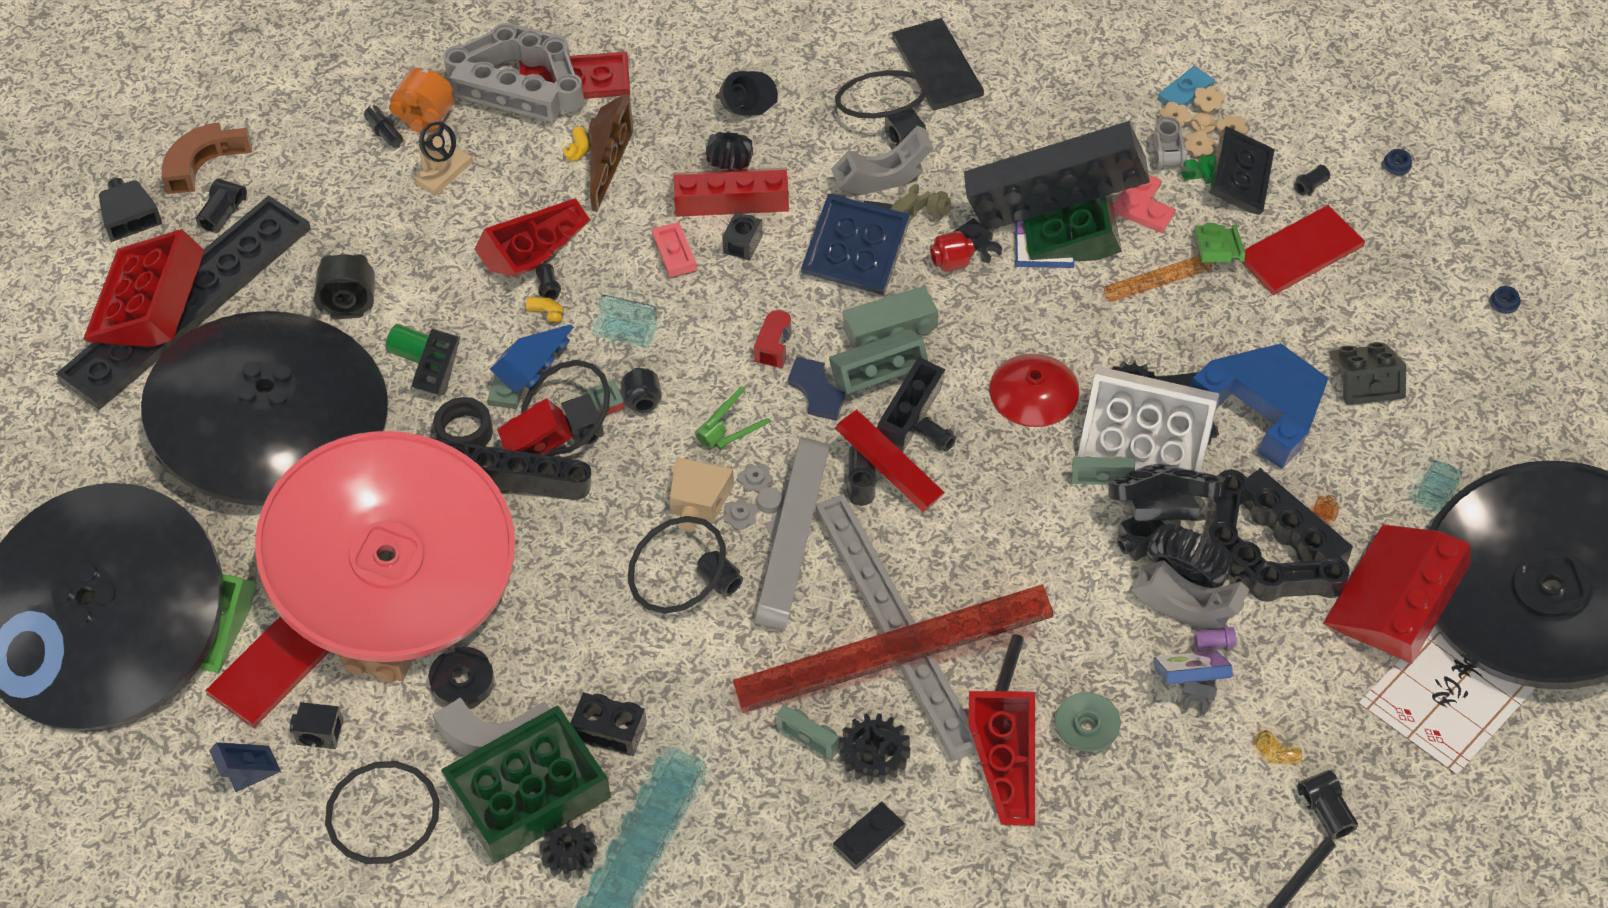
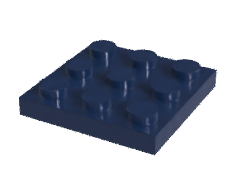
[801,193,911,295]

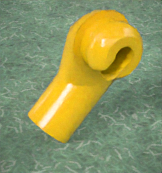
[526,297,564,323]

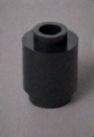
[697,550,743,596]

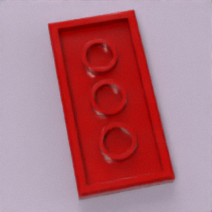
[519,51,630,99]
[1237,205,1365,296]
[206,617,330,728]

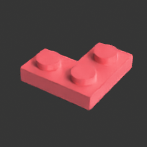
[1113,175,1176,233]

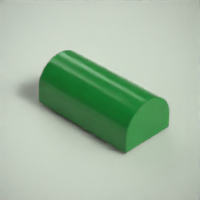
[386,324,449,371]

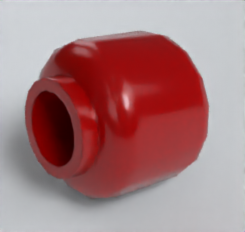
[929,231,975,272]

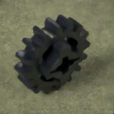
[839,713,911,784]

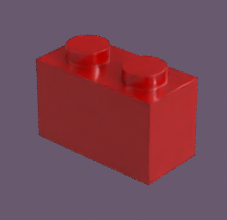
[497,398,573,455]

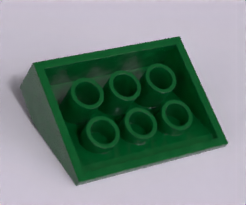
[1023,194,1122,261]
[441,705,611,864]

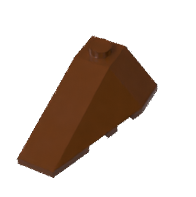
[589,94,634,212]

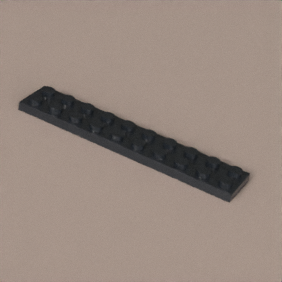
[56,195,311,409]

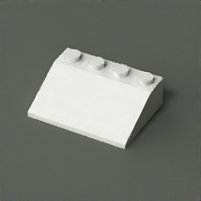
[1077,367,1219,472]

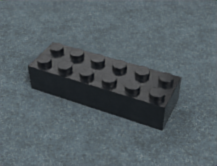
[964,121,1150,230]

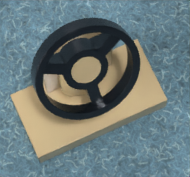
[414,122,473,196]

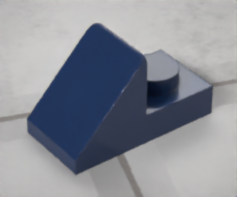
[209,742,281,792]

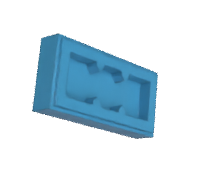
[1157,66,1215,107]

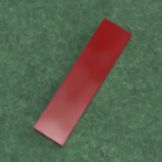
[835,409,945,513]

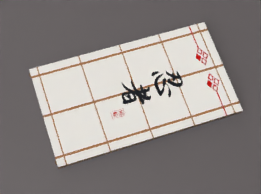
[1359,626,1536,775]

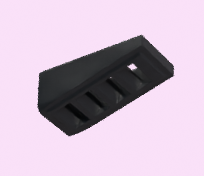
[411,329,460,395]

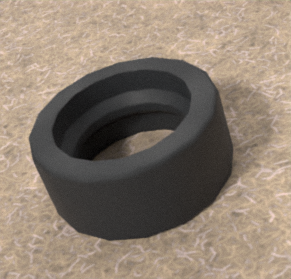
[433,397,493,446]

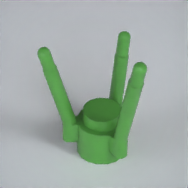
[694,386,771,450]

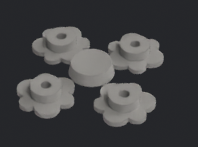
[724,464,789,540]

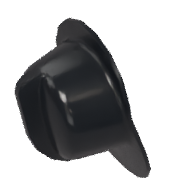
[715,71,778,116]

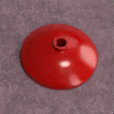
[989,354,1079,427]

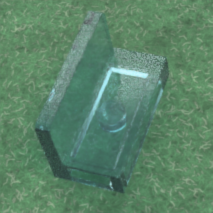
[592,294,658,348]

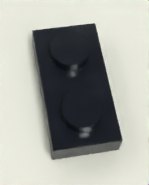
[833,801,905,869]

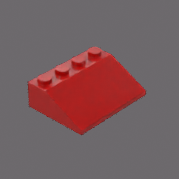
[83,229,205,347]
[1323,524,1471,664]

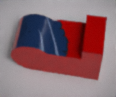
[754,310,792,368]

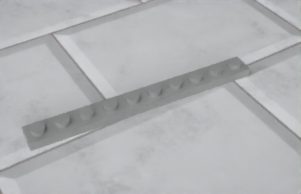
[816,494,977,761]

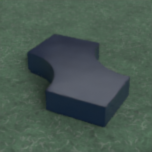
[788,356,845,421]

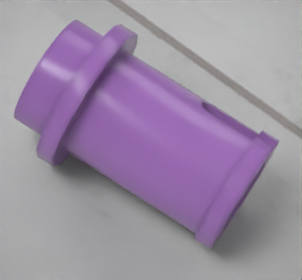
[1194,624,1237,651]

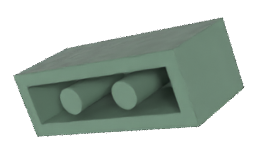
[843,286,938,348]
[829,329,928,394]

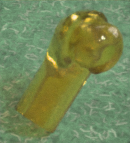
[1255,730,1302,764]

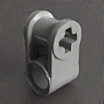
[1153,116,1187,170]

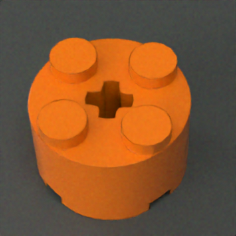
[389,67,455,133]

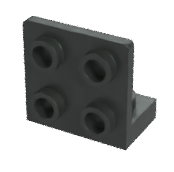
[1330,342,1406,405]

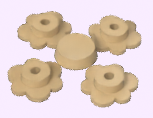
[1159,86,1248,158]

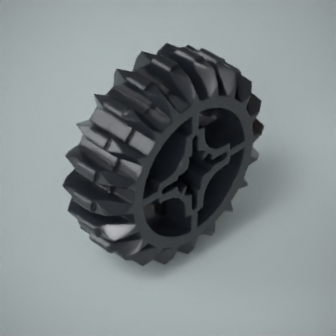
[1147,524,1233,588]

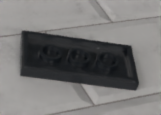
[892,18,984,111]

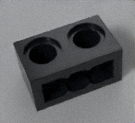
[570,692,647,756]

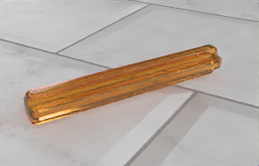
[1104,255,1212,302]

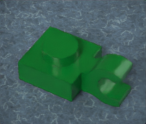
[1181,155,1216,184]

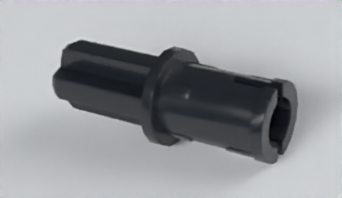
[364,105,403,148]

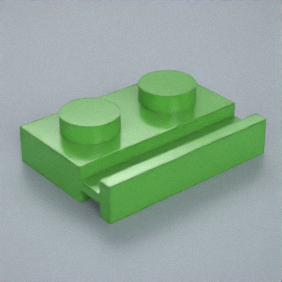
[1194,223,1245,263]

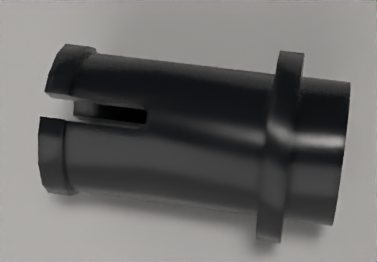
[1294,164,1331,196]
[536,263,561,300]
[916,417,956,451]

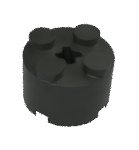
[314,254,375,320]

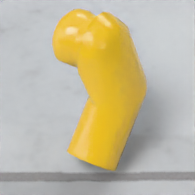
[563,126,590,162]

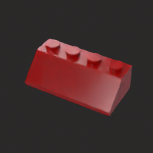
[674,167,789,217]

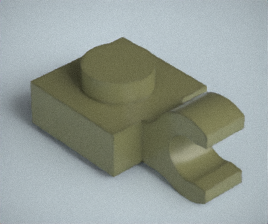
[891,184,930,220]

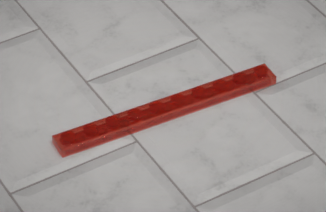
[733,584,1054,713]

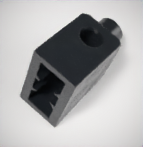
[99,178,163,242]

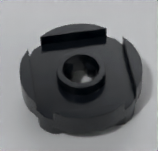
[428,647,495,709]

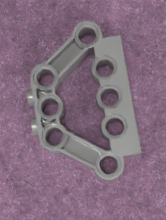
[443,23,584,122]

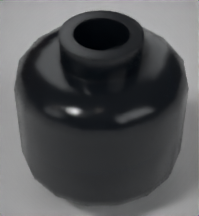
[621,368,662,413]

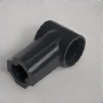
[195,178,247,232]
[848,446,876,506]
[1297,770,1358,840]

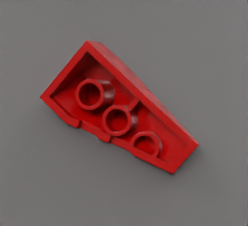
[474,198,591,277]
[969,691,1036,826]

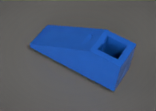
[489,324,574,393]

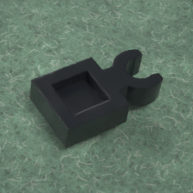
[953,218,1002,263]

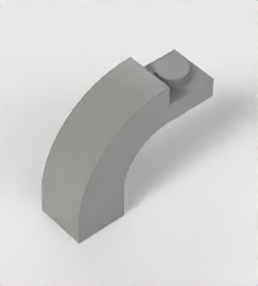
[831,126,934,195]
[1131,560,1249,629]
[432,698,550,756]

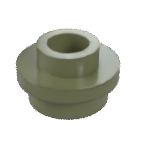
[927,191,951,220]

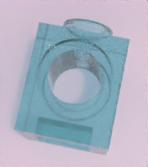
[1415,459,1463,512]

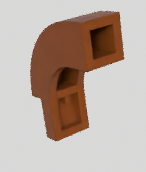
[161,122,252,194]

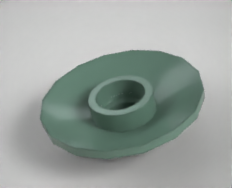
[1055,692,1121,752]

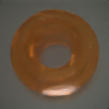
[1314,494,1339,524]

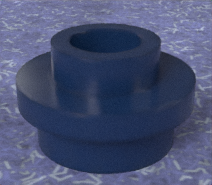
[1383,149,1412,175]
[1490,286,1521,314]

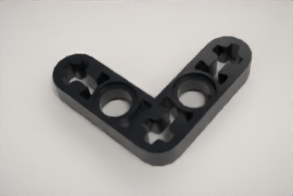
[1108,464,1225,501]

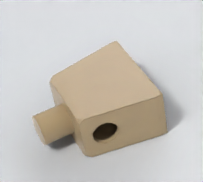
[670,457,734,532]

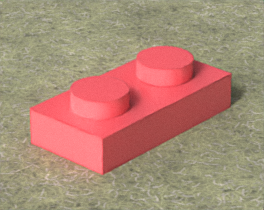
[652,222,697,278]

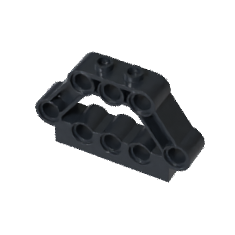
[1207,468,1353,602]

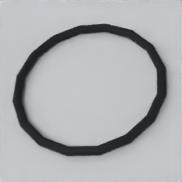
[835,70,928,119]
[521,360,610,456]
[628,516,726,614]
[325,761,440,864]

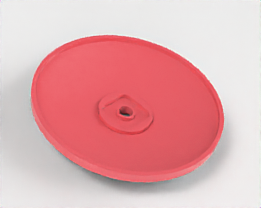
[255,431,515,662]

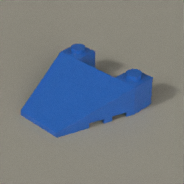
[1190,343,1329,469]

